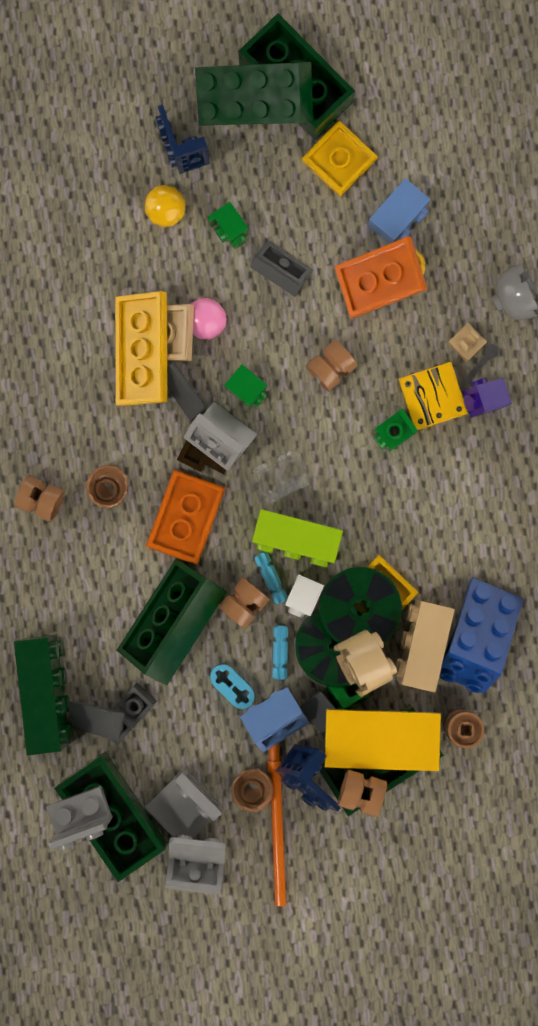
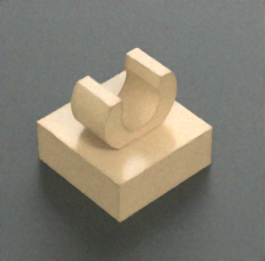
[448,323,487,362]

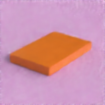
[334,236,428,318]
[146,469,226,565]

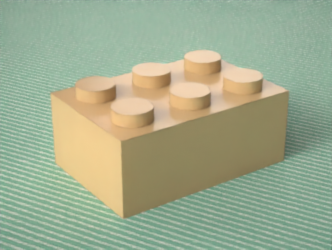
[395,600,455,693]

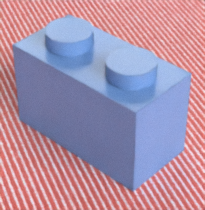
[368,178,430,244]
[240,687,310,752]

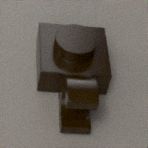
[177,440,226,474]

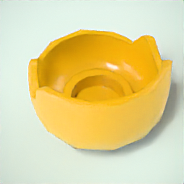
[145,184,186,228]

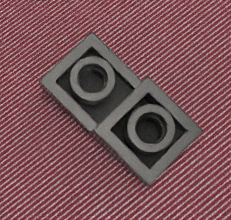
[110,683,157,745]

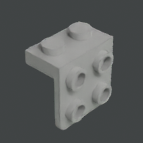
[165,835,226,895]

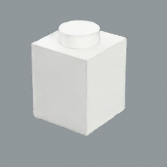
[285,574,324,619]

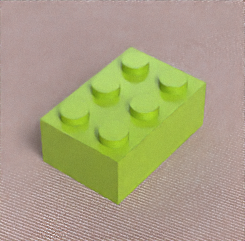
[252,509,343,568]

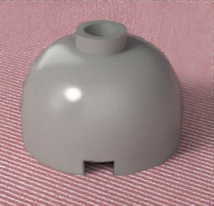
[493,263,538,320]

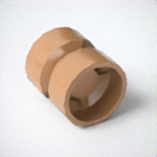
[306,340,358,392]
[14,475,65,523]
[218,577,270,629]
[443,708,485,749]
[337,769,387,818]

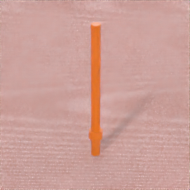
[267,742,286,906]

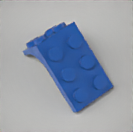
[439,577,524,693]

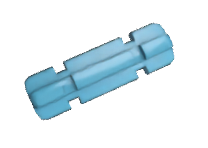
[255,552,288,604]
[273,625,288,680]

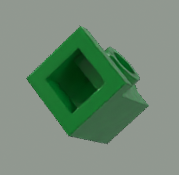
[207,202,249,249]
[373,409,418,452]
[328,683,372,710]

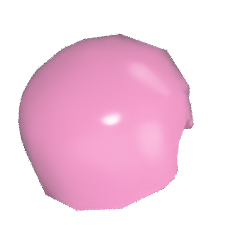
[190,298,227,340]

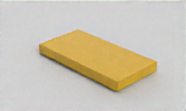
[115,291,167,406]
[324,709,441,771]

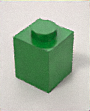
[224,364,268,409]

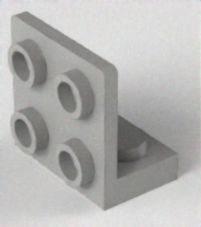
[184,403,257,471]
[146,768,223,838]
[46,786,112,851]

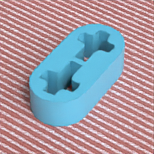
[210,664,255,709]

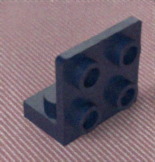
[155,104,210,174]
[276,744,341,812]

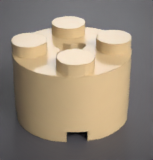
[334,630,397,697]

